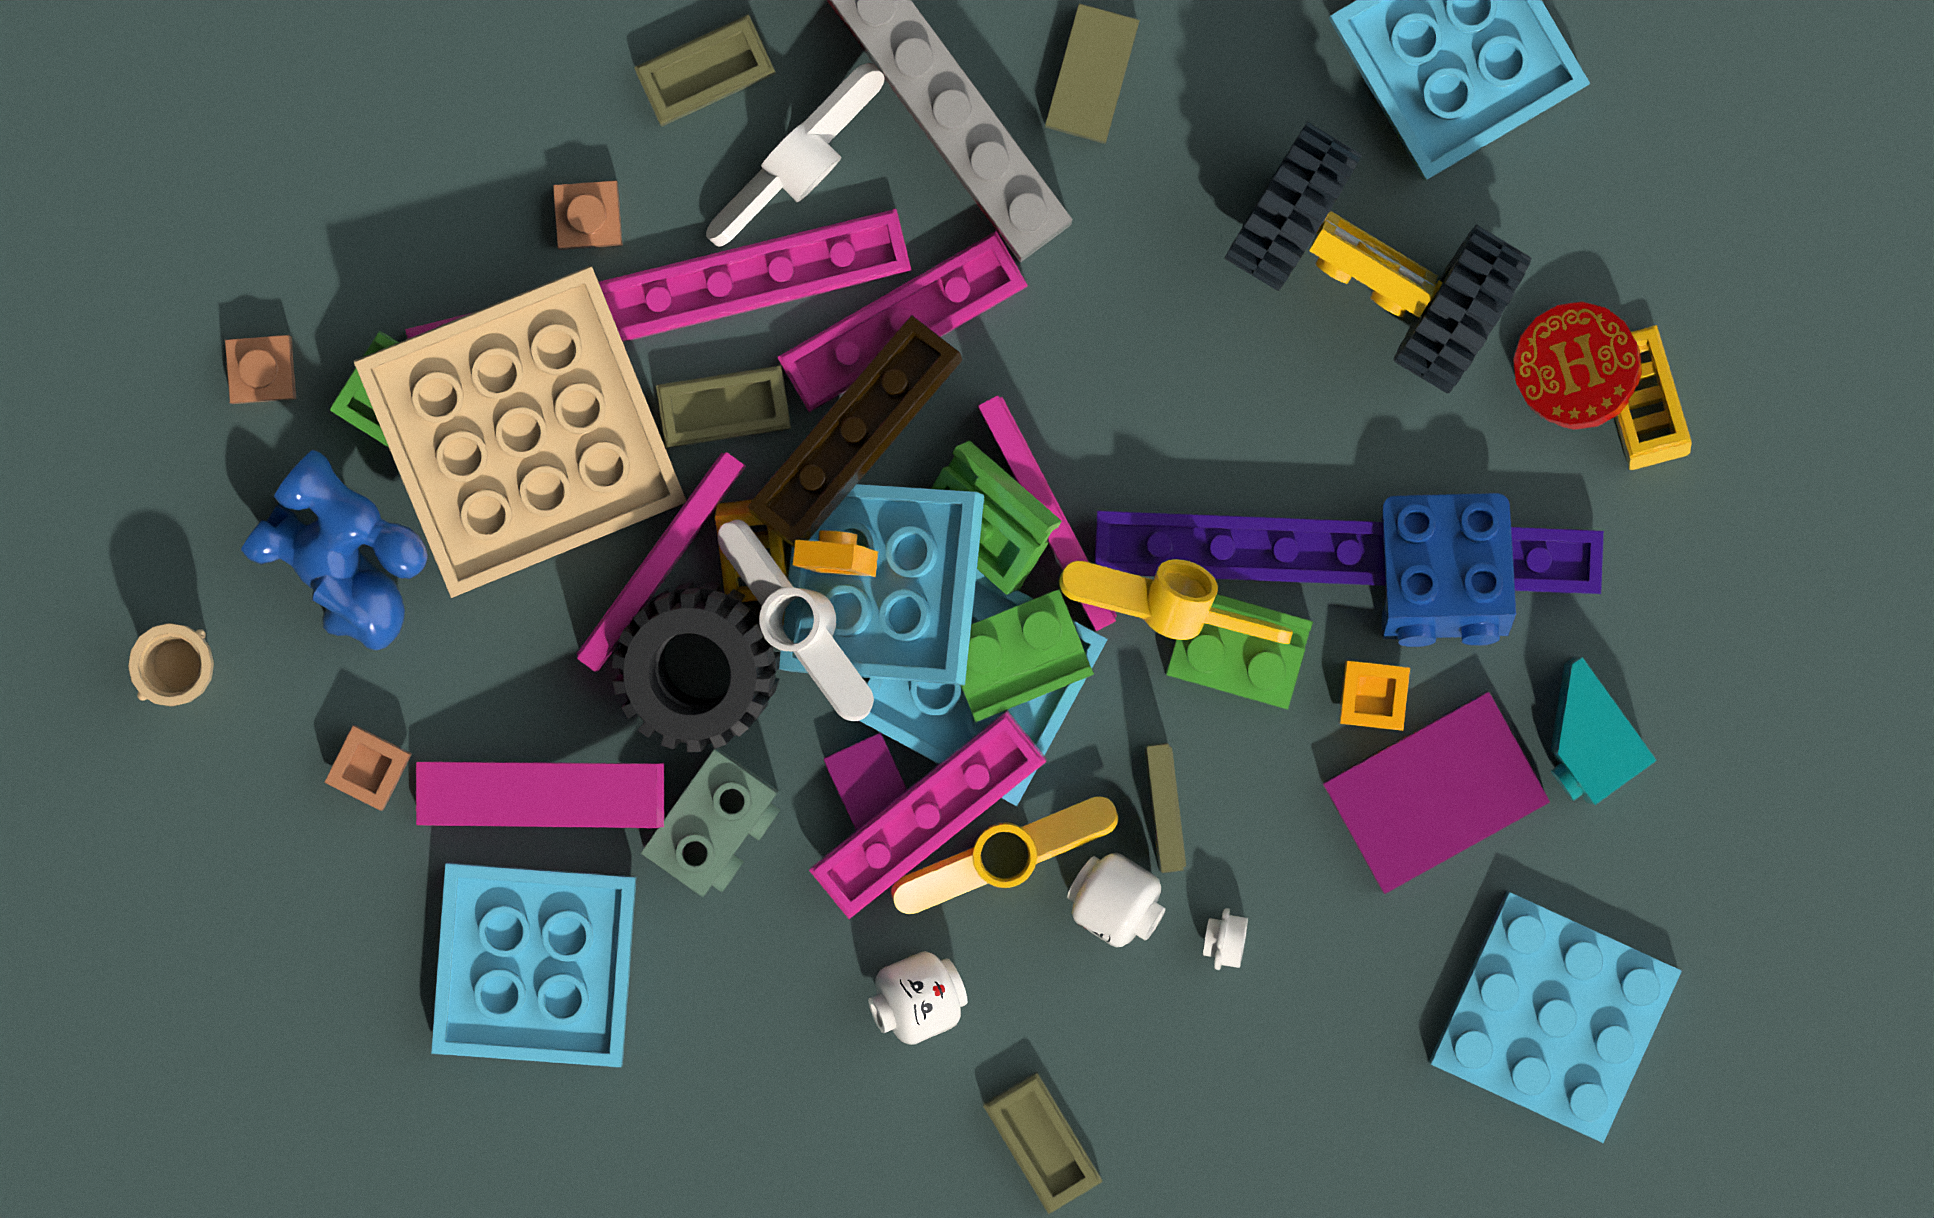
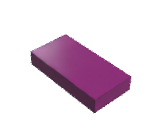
[823,732,907,830]

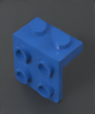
[1381,493,1516,647]

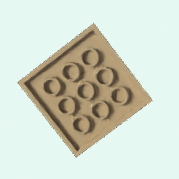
[354,266,686,598]

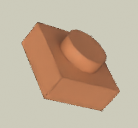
[553,181,623,250]
[225,335,296,404]
[324,725,412,811]

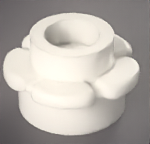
[1203,908,1248,970]

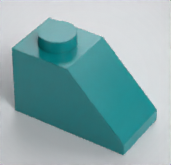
[1550,657,1657,805]

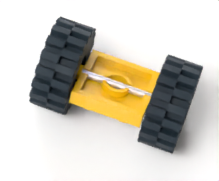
[1224,122,1532,394]

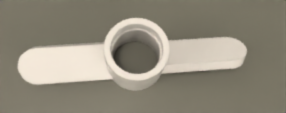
[706,63,884,247]
[718,520,874,721]

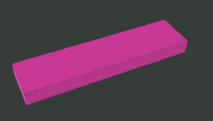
[778,231,1028,413]
[978,396,1117,631]
[577,452,747,671]
[809,710,1047,919]
[416,761,664,828]

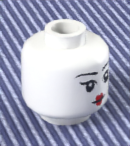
[1067,853,1165,947]
[868,951,968,1045]

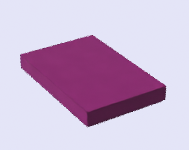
[1322,691,1550,894]

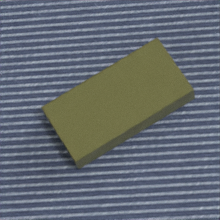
[1045,3,1140,144]
[634,14,776,127]
[656,366,791,448]
[1144,742,1186,873]
[983,1072,1103,1214]

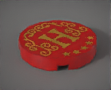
[1513,302,1642,430]

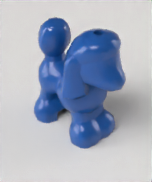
[241,450,428,651]

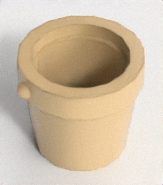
[128,623,214,706]

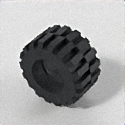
[612,582,781,752]

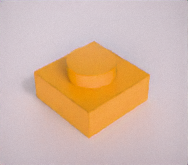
[793,530,878,577]
[1338,660,1410,731]

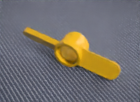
[1059,559,1293,644]
[891,797,1118,914]

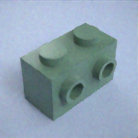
[641,748,780,897]

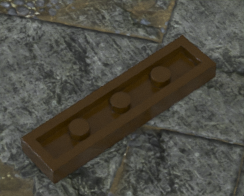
[747,315,963,548]

